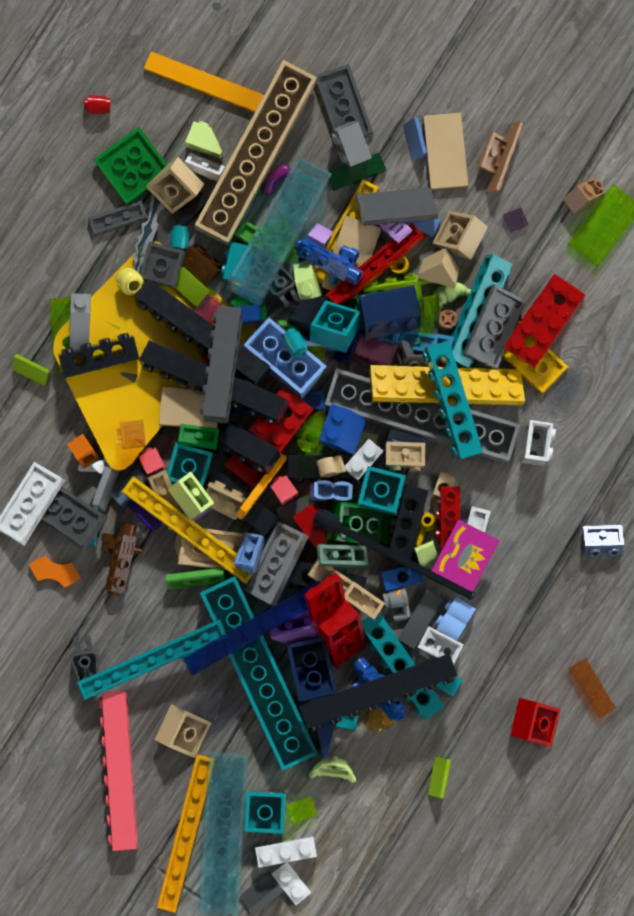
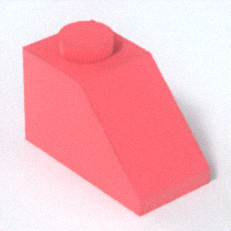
[138,447,167,476]
[270,475,299,506]

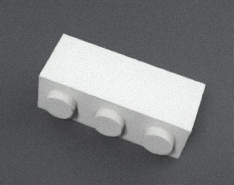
[255,836,317,867]

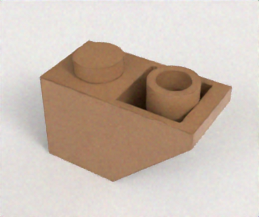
[563,177,606,214]

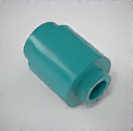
[170,225,190,251]
[281,328,308,358]

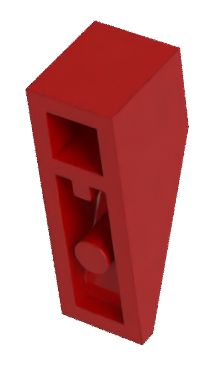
[293,504,327,551]

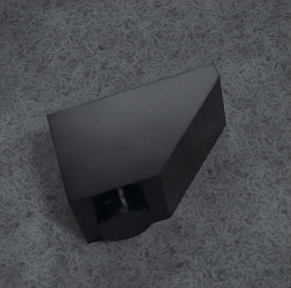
[287,297,328,334]

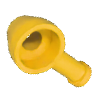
[389,256,409,274]
[415,512,436,547]

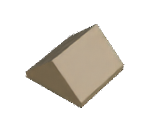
[418,248,460,288]

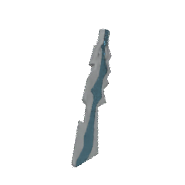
[133,194,165,274]

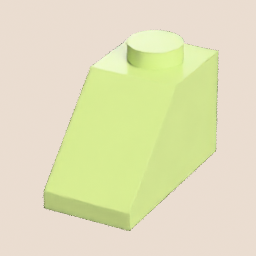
[186,121,223,160]
[293,260,323,301]
[413,541,438,570]

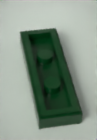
[327,153,386,191]

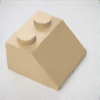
[146,157,204,214]
[432,211,488,260]
[155,704,211,758]

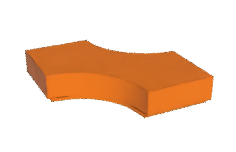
[29,555,82,588]

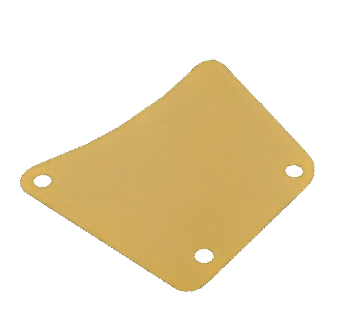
[53,241,257,471]

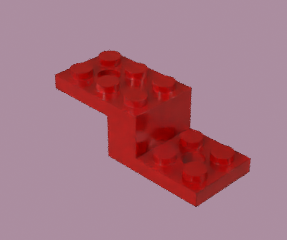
[503,274,586,369]
[224,386,314,489]
[304,573,366,668]

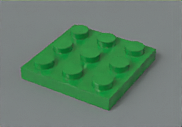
[93,127,167,205]

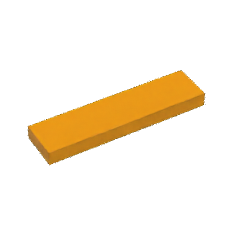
[236,453,286,520]

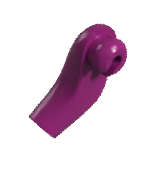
[263,165,292,195]

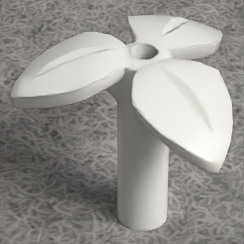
[78,457,107,474]

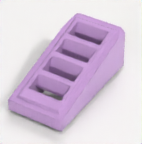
[377,222,412,243]

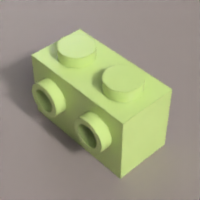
[168,472,214,520]

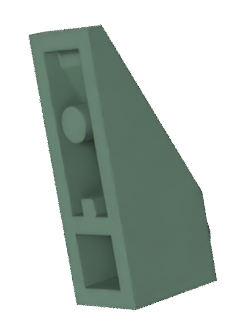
[317,544,368,569]

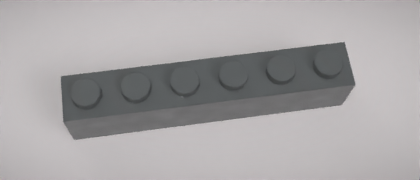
[200,306,243,424]

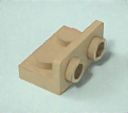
[385,442,425,472]
[206,481,246,520]

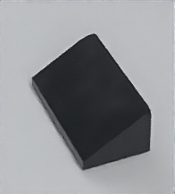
[171,191,209,227]

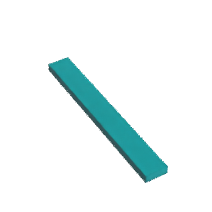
[76,619,228,700]

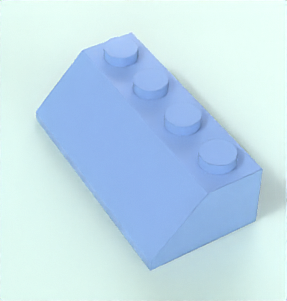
[243,318,327,400]

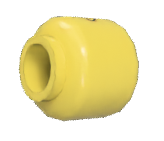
[116,268,144,295]

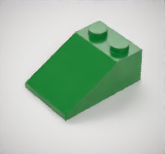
[327,502,392,546]

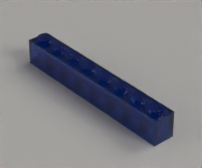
[181,580,321,676]

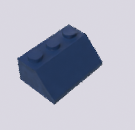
[359,285,421,339]

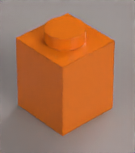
[67,434,100,469]

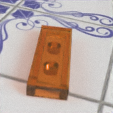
[569,658,616,718]

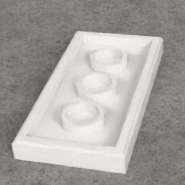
[0,462,65,546]

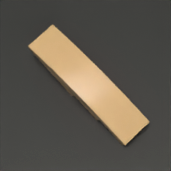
[307,559,385,619]

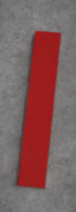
[325,223,425,306]

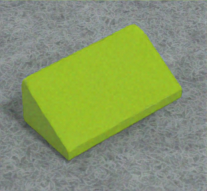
[175,267,210,308]
[12,354,52,386]
[428,757,451,799]

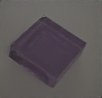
[503,207,529,233]

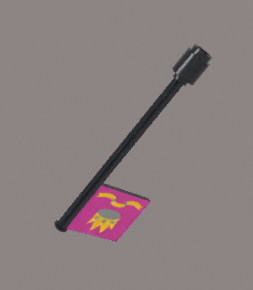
[312,509,500,601]

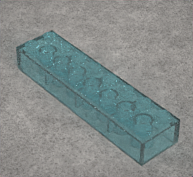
[227,156,332,306]
[199,752,249,915]

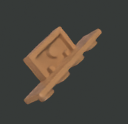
[477,121,523,193]

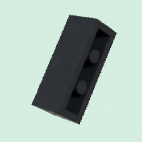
[218,422,281,474]

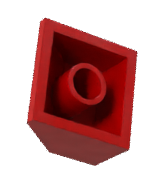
[510,698,561,747]

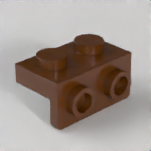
[181,244,222,287]

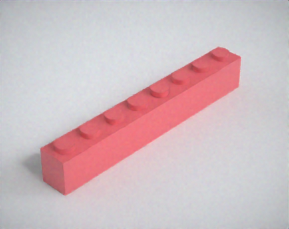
[99,691,138,851]

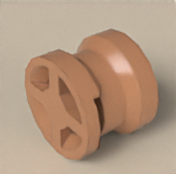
[438,309,458,331]

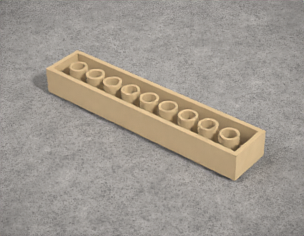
[195,60,317,247]

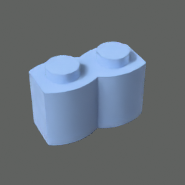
[310,480,353,502]
[434,597,476,641]

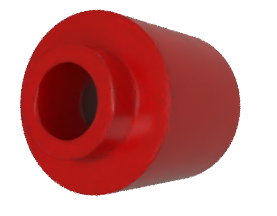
[84,95,111,115]

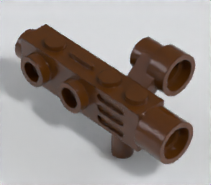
[101,522,143,596]

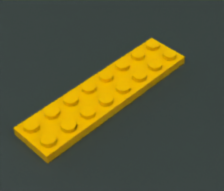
[369,365,525,405]

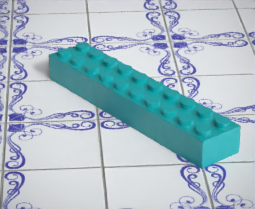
[200,576,318,771]

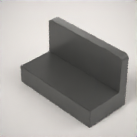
[240,872,284,916]

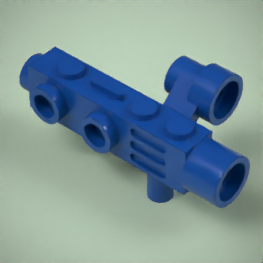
[295,238,363,285]
[349,658,406,722]

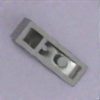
[70,293,91,356]

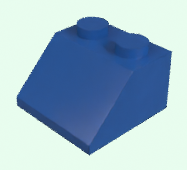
[318,404,366,455]

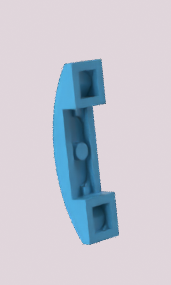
[377,330,454,353]

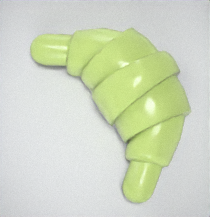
[432,282,471,317]
[308,755,356,783]

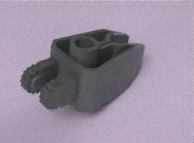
[263,261,300,310]
[71,634,99,681]

